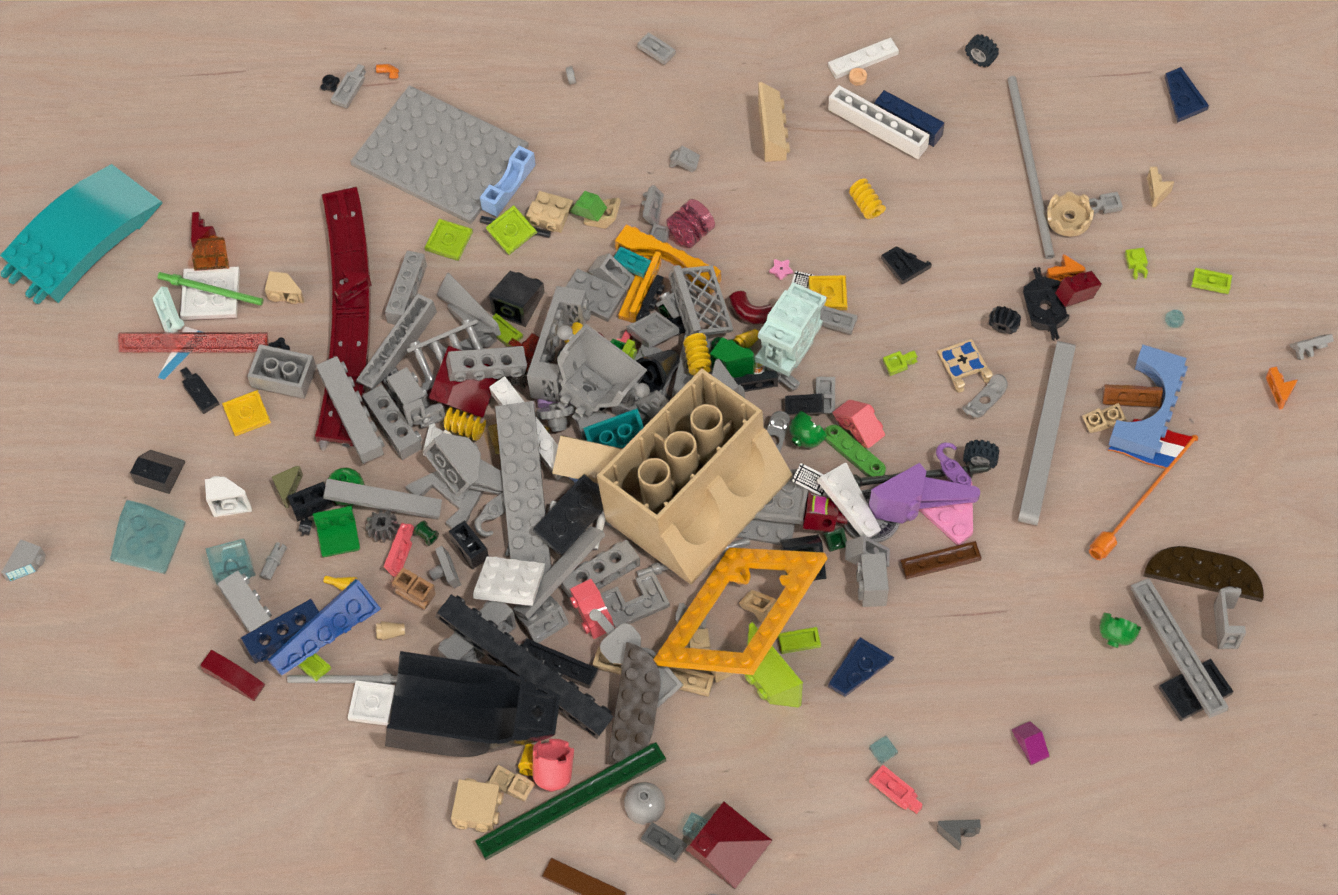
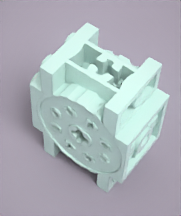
[755,282,827,377]

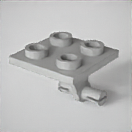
[634,388,672,419]

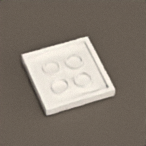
[180,267,240,320]
[473,556,545,606]

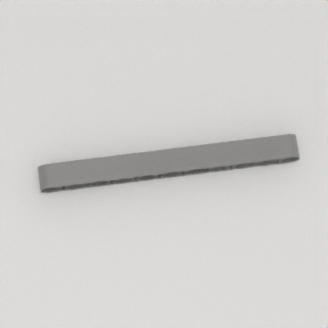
[1018,341,1076,526]

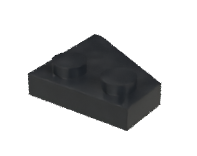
[881,246,932,285]

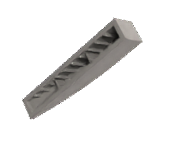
[356,293,437,390]

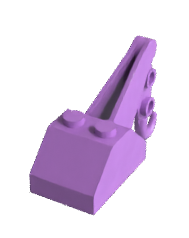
[869,442,980,524]

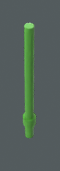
[158,272,264,306]

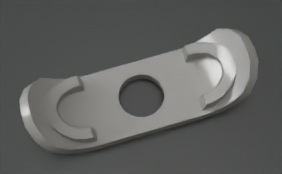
[962,374,1008,418]
[767,411,790,452]

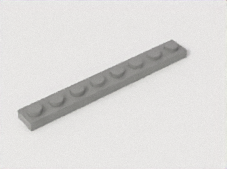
[1131,578,1228,718]

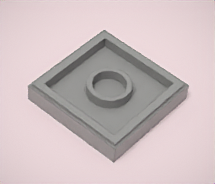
[626,311,679,348]

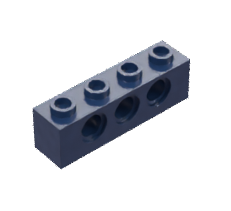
[241,599,319,664]

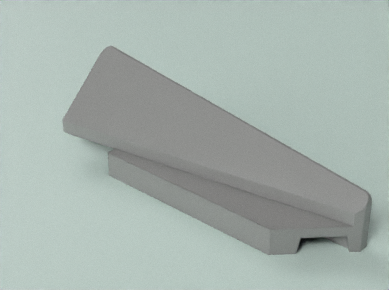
[437,273,501,336]

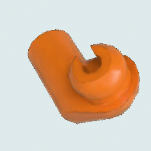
[376,64,399,79]

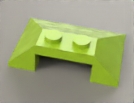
[745,622,803,708]

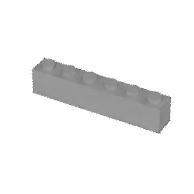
[316,356,385,464]

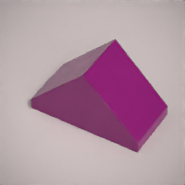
[1012,721,1050,765]

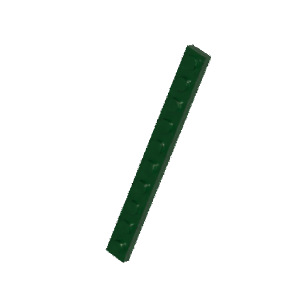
[475,742,666,861]

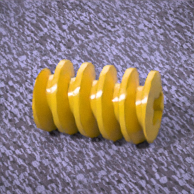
[849,178,886,219]
[683,333,711,376]
[444,407,486,441]

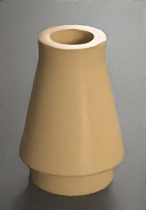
[376,621,405,641]

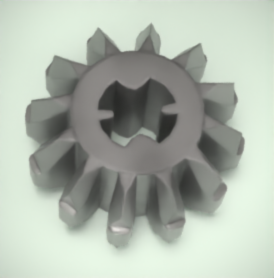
[365,509,399,543]

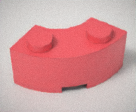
[569,579,614,639]

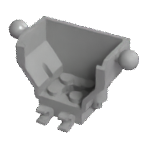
[557,324,650,421]

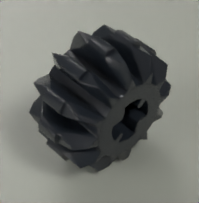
[988,306,1021,334]

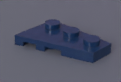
[1165,67,1209,123]
[828,637,894,697]

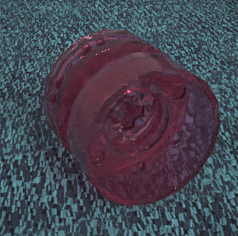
[666,199,715,248]

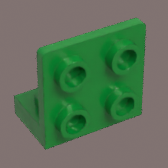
[313,506,360,558]

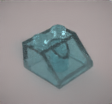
[206,539,256,586]

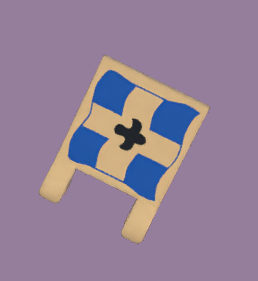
[937,339,993,393]

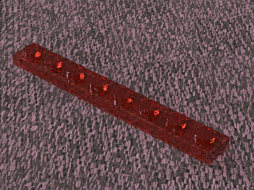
[118,332,269,352]

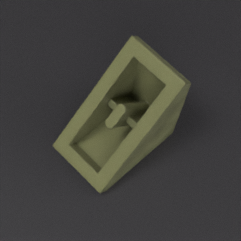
[272,466,303,508]

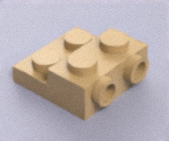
[526,191,573,233]

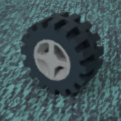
[965,34,999,68]
[963,439,1000,470]

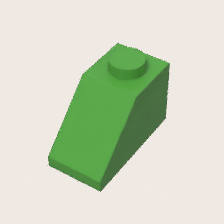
[570,191,607,222]

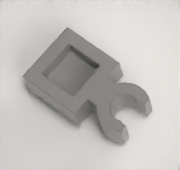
[1089,192,1123,214]

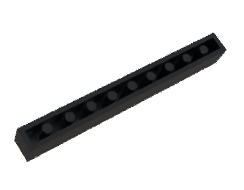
[435,594,614,739]

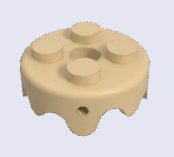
[1046,192,1094,237]

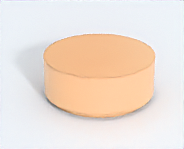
[849,68,867,86]

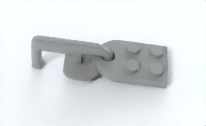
[589,609,684,708]

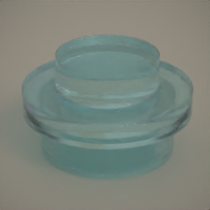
[1165,310,1184,328]

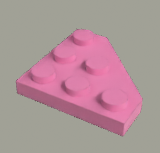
[919,479,973,545]

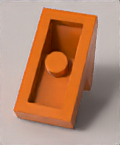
[1046,254,1086,282]
[1266,366,1298,410]

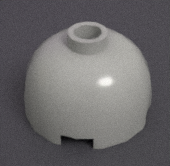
[624,782,665,825]

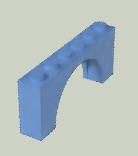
[1108,345,1188,459]

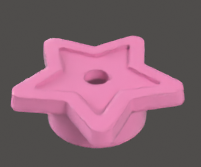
[769,259,793,280]

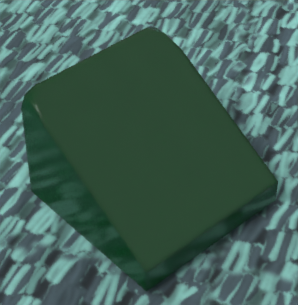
[822,527,847,552]

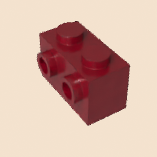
[1055,271,1102,307]

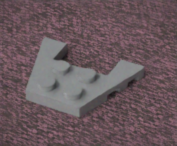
[406,471,484,529]

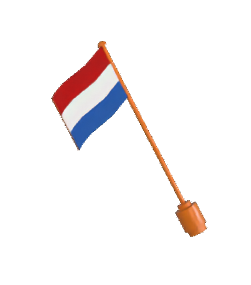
[1089,419,1198,560]

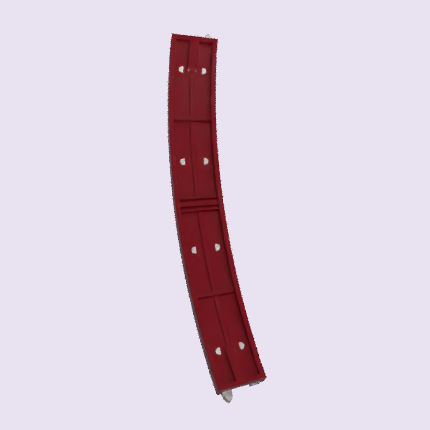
[315,186,371,451]

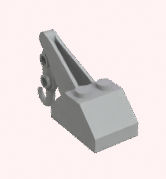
[423,433,506,536]

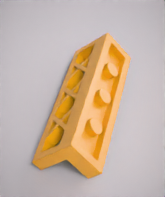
[618,251,662,323]

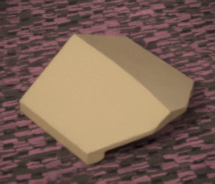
[584,198,621,229]

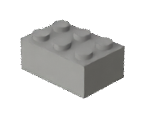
[247,344,316,399]

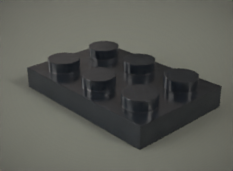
[1159,659,1234,721]

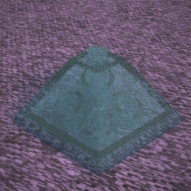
[110,500,186,574]

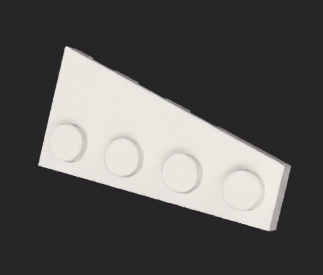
[817,463,881,538]

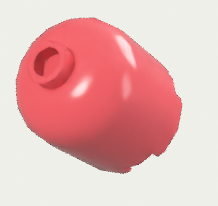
[533,739,574,791]

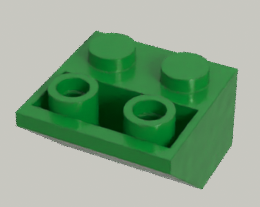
[710,337,756,378]

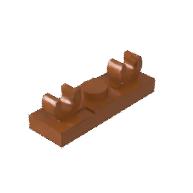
[1102,384,1163,407]

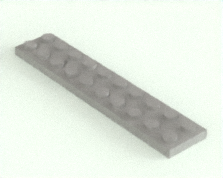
[495,401,551,576]

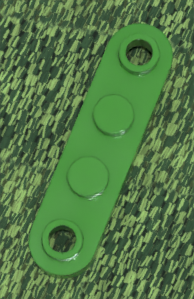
[825,425,886,477]

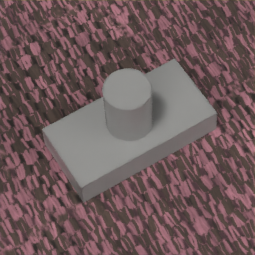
[429,546,461,588]

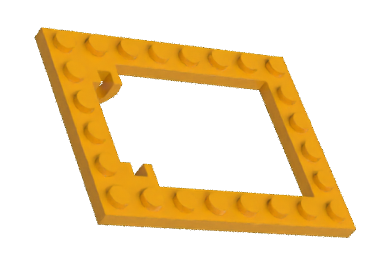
[654,547,828,675]

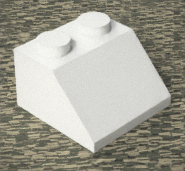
[205,476,252,517]

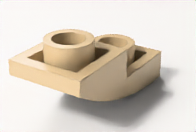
[1082,403,1127,433]

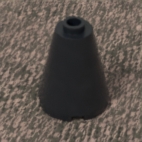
[636,350,680,393]

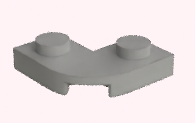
[403,399,445,428]

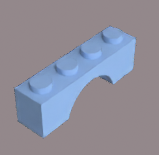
[480,146,536,217]

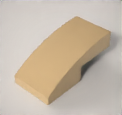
[489,765,535,801]

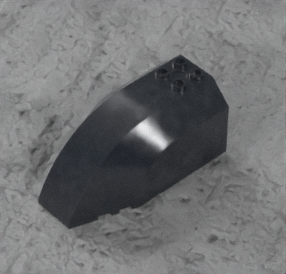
[385,651,561,757]

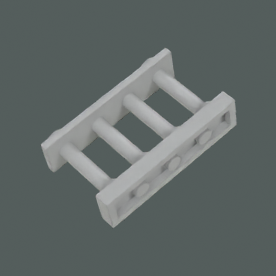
[407,318,483,391]

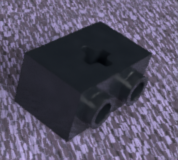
[287,481,333,522]
[449,520,489,569]

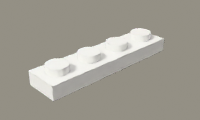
[828,38,899,79]

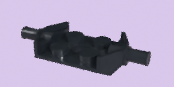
[1023,267,1070,341]

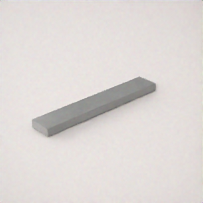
[323,479,442,520]
[513,526,605,619]

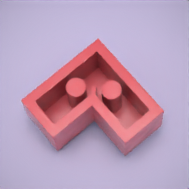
[832,399,885,448]

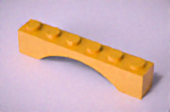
[615,224,721,295]

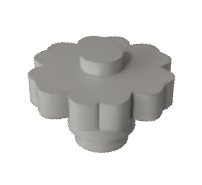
[536,403,575,432]

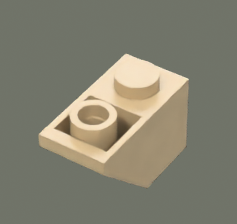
[265,271,304,304]

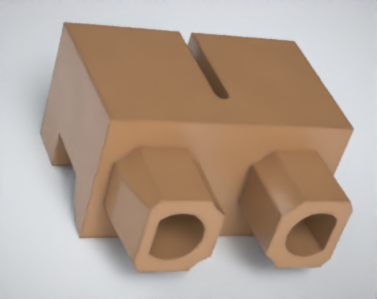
[392,567,436,610]

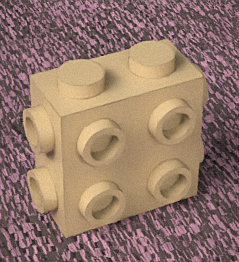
[451,778,504,832]

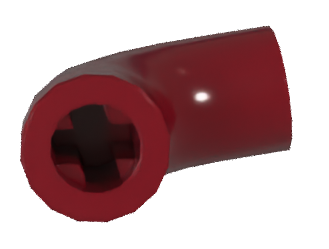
[729,291,772,324]

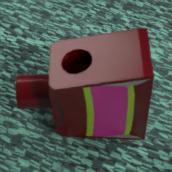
[803,492,848,532]

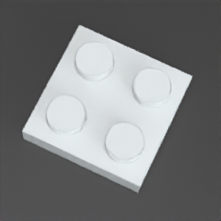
[348,681,396,726]

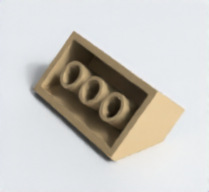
[758,82,790,162]

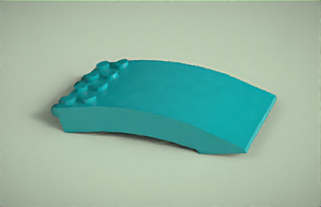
[0,164,163,304]

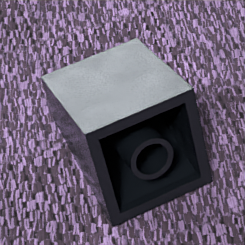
[489,270,545,327]

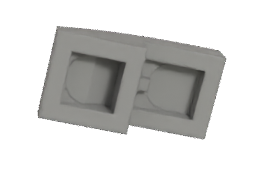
[816,377,835,414]

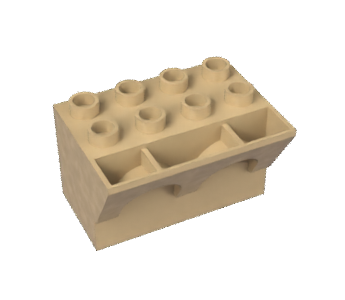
[597,369,792,585]

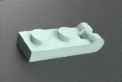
[152,286,184,338]

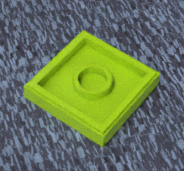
[486,205,537,255]
[425,219,473,261]

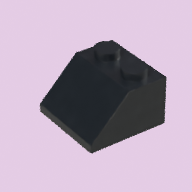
[130,450,185,494]
[780,534,827,581]

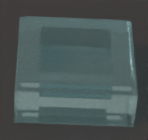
[869,736,898,764]

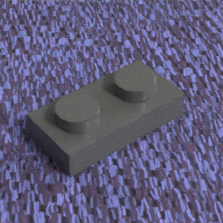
[641,822,687,863]

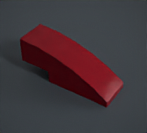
[200,649,265,701]

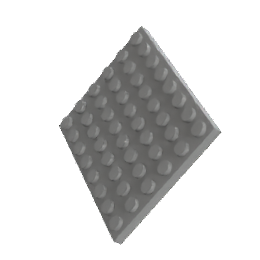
[350,85,529,224]

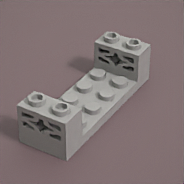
[527,286,591,402]

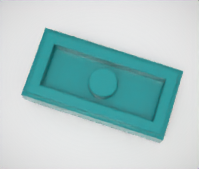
[614,246,651,278]

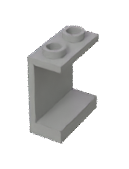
[1214,587,1246,649]

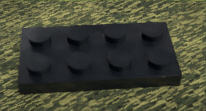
[532,474,604,557]

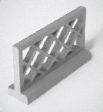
[668,265,733,337]

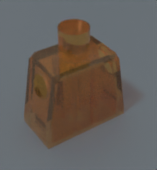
[192,235,230,271]

